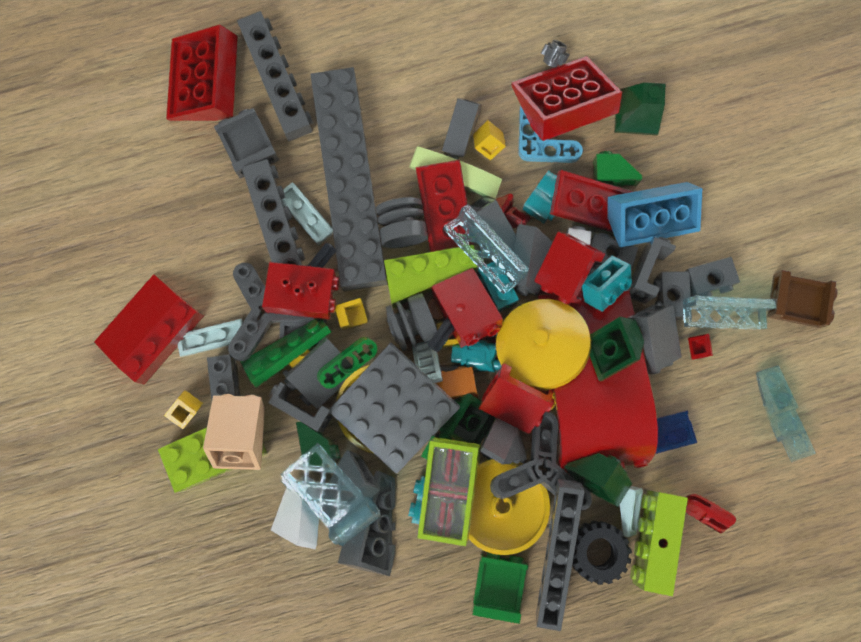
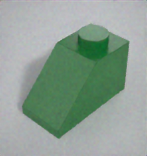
[593,151,642,186]

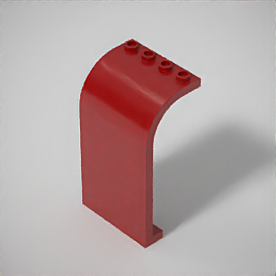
[537,289,658,475]

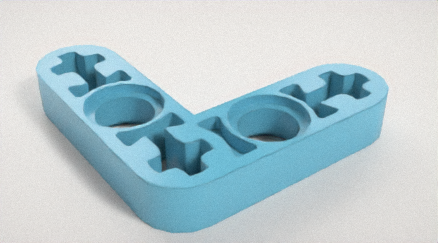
[518,106,583,163]

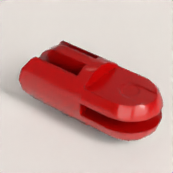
[686,494,736,534]

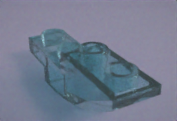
[756,365,816,462]

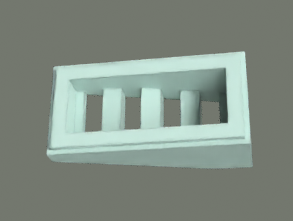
[412,341,443,383]
[620,486,643,537]

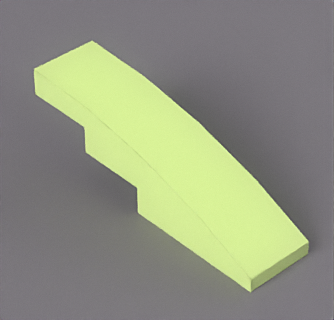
[409,146,502,199]

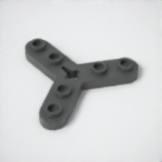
[228,263,316,361]
[490,412,592,511]

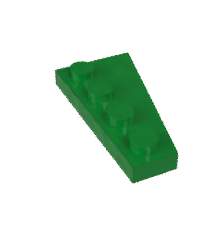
[240,318,331,388]

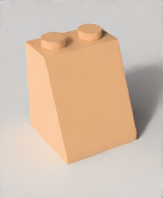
[203,394,265,470]

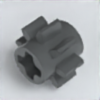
[541,40,570,67]

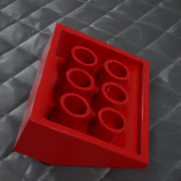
[166,24,238,121]
[511,56,622,141]
[94,274,204,385]

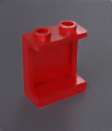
[534,231,605,305]
[479,363,555,434]

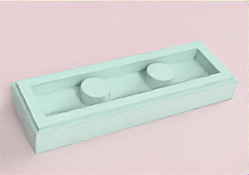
[282,182,333,246]
[178,319,243,357]

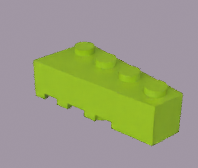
[384,245,478,309]

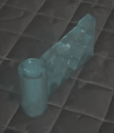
[280,443,380,546]

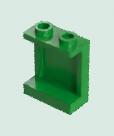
[471,552,529,624]

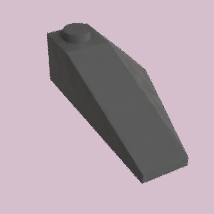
[481,417,527,464]
[338,471,395,576]

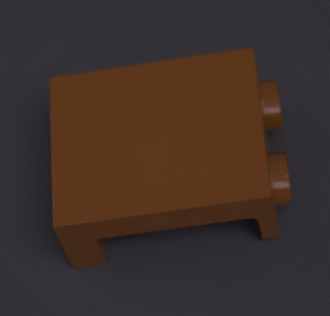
[767,270,838,328]

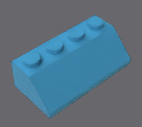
[608,182,702,247]

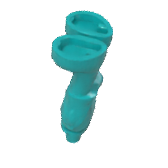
[451,340,501,372]

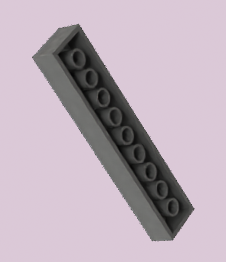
[310,67,388,292]

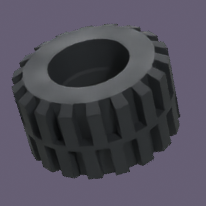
[572,521,632,585]

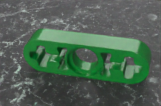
[317,337,377,389]

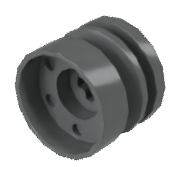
[376,197,428,248]
[385,293,437,351]

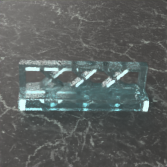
[443,204,529,294]
[683,296,776,330]

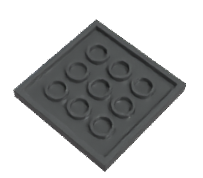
[329,343,460,474]

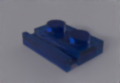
[655,410,697,454]

